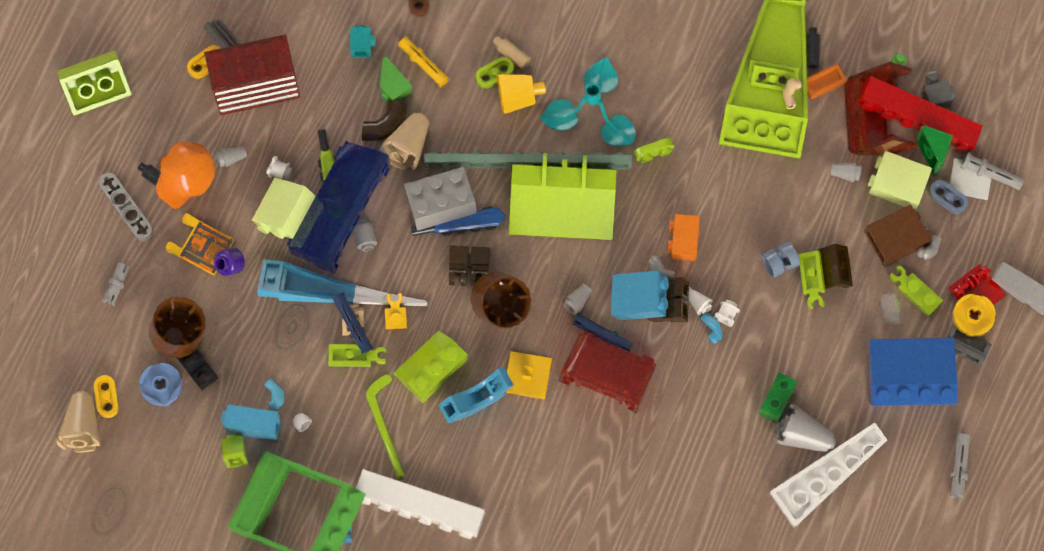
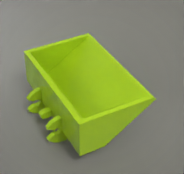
[509,153,617,240]

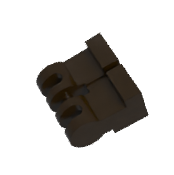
[449,245,491,286]
[648,277,689,323]

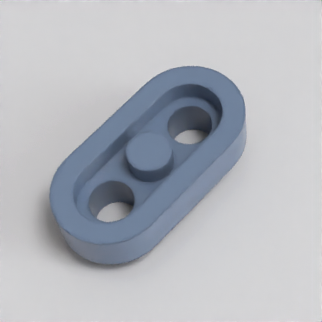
[929,180,968,214]

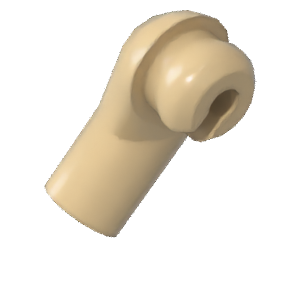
[783,78,802,109]

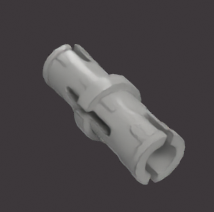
[102,262,130,306]

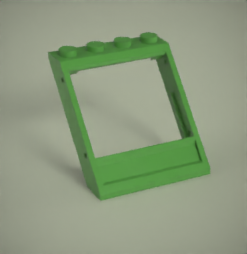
[227,451,366,551]

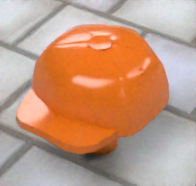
[156,141,216,209]

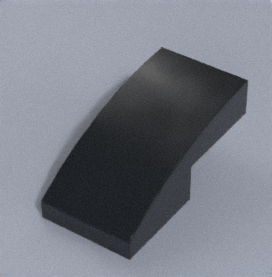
[177,349,218,391]

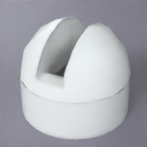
[293,413,312,432]

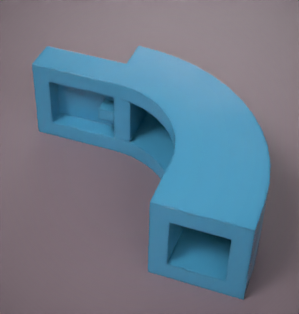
[439,367,513,424]

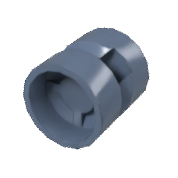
[761,241,800,278]

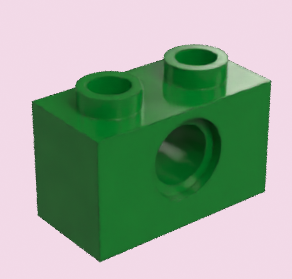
[758,372,798,424]

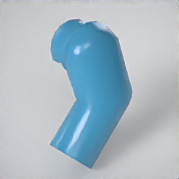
[701,312,723,344]

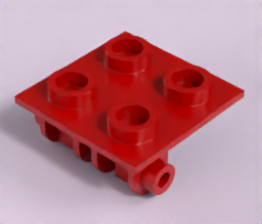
[948,263,1006,319]

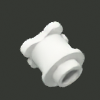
[266,156,293,180]
[714,300,740,327]

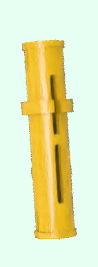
[398,36,449,88]

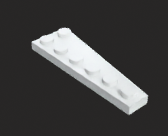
[770,423,887,528]

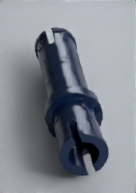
[332,292,373,354]
[572,313,634,355]

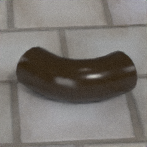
[362,101,407,142]

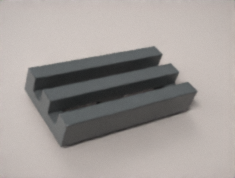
[203,19,245,57]

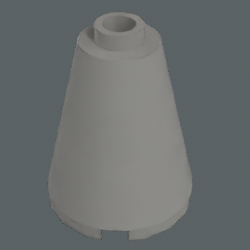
[774,403,836,452]

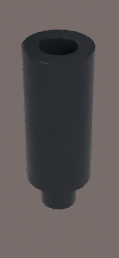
[806,27,821,69]
[138,162,161,186]

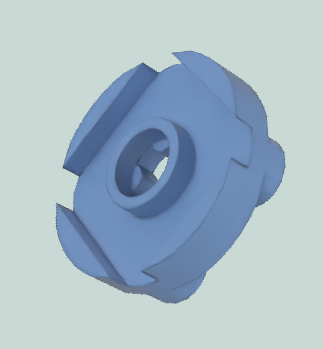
[140,363,183,406]

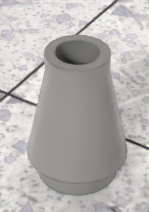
[215,146,247,168]
[831,162,862,183]
[563,284,592,315]

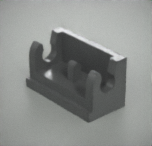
[947,326,992,366]

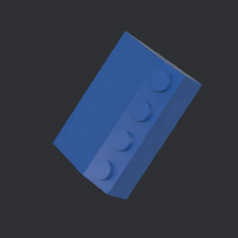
[869,338,958,406]

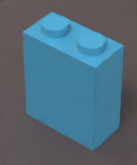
[611,271,669,321]
[221,404,282,442]

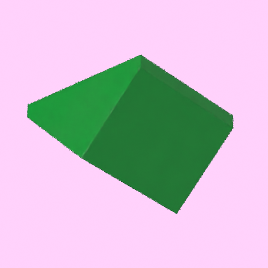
[915,126,953,176]

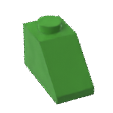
[380,56,412,103]

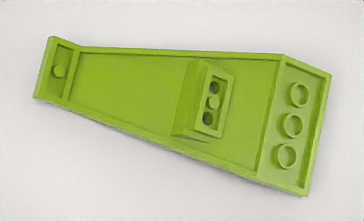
[719,0,808,158]

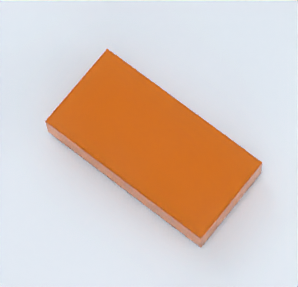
[807,64,847,100]

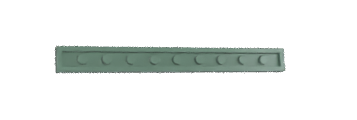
[424,151,632,169]

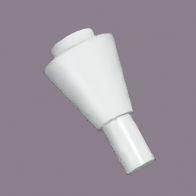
[689,287,713,315]

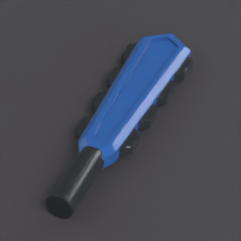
[411,206,506,236]

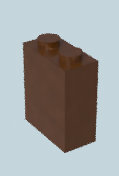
[864,204,931,267]

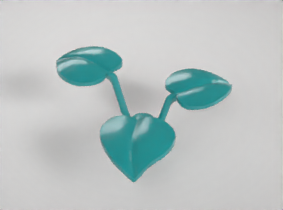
[540,57,636,146]

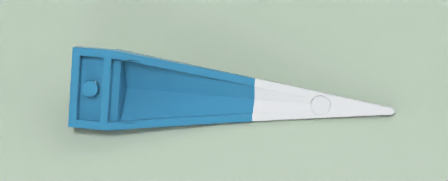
[257,259,427,306]

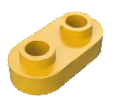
[187,45,225,79]
[94,375,119,418]

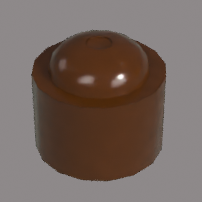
[470,272,532,329]
[149,297,206,358]

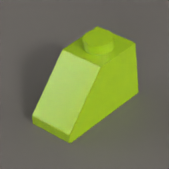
[221,434,249,468]

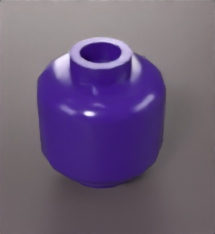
[214,247,245,276]

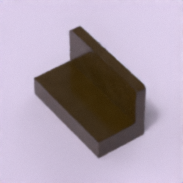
[816,244,853,290]

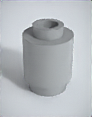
[353,219,377,252]

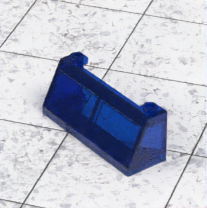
[287,141,391,274]

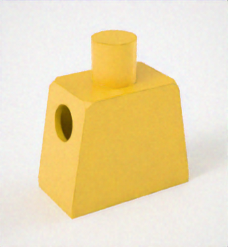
[496,74,546,114]

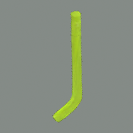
[366,374,405,479]

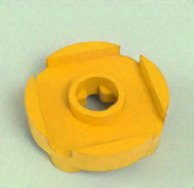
[952,294,996,337]

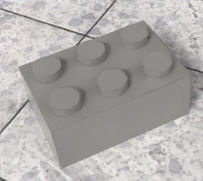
[404,167,477,231]

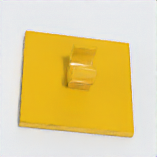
[506,351,552,399]

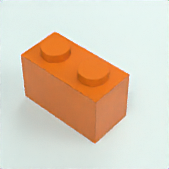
[667,214,700,262]

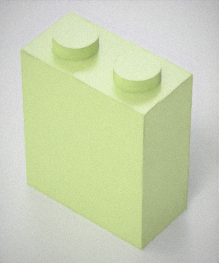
[868,151,932,209]
[252,178,315,239]

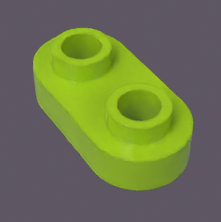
[476,57,514,89]
[633,138,675,163]

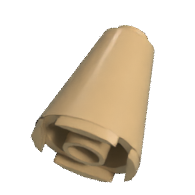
[380,113,429,170]
[57,391,100,453]

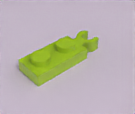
[798,250,826,309]
[889,266,943,317]
[328,344,386,367]

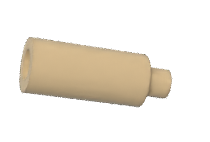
[493,36,531,70]

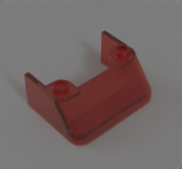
[844,61,917,156]

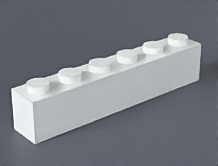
[356,470,485,539]

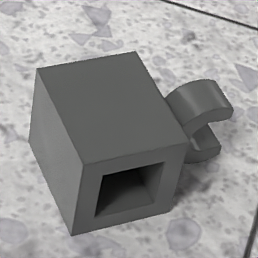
[921,71,955,108]

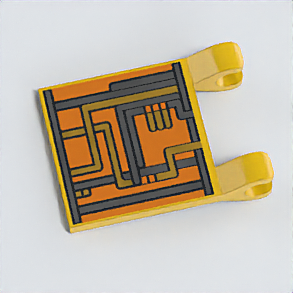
[166,213,235,276]

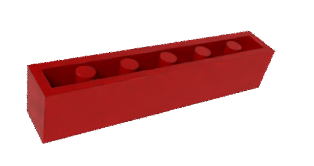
[857,76,983,152]

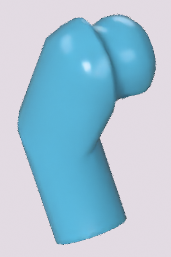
[264,378,285,410]

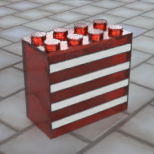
[204,34,301,116]

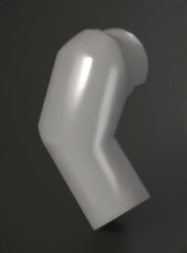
[917,235,942,260]
[649,255,675,280]

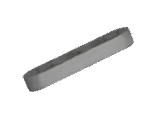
[99,173,153,242]

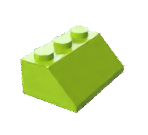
[57,50,132,116]
[393,330,468,404]

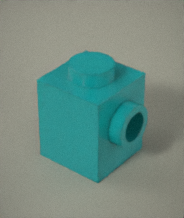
[350,25,375,58]

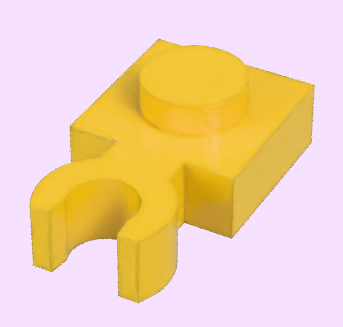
[385,292,407,329]

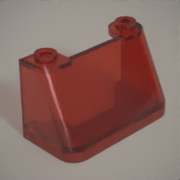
[559,331,657,413]

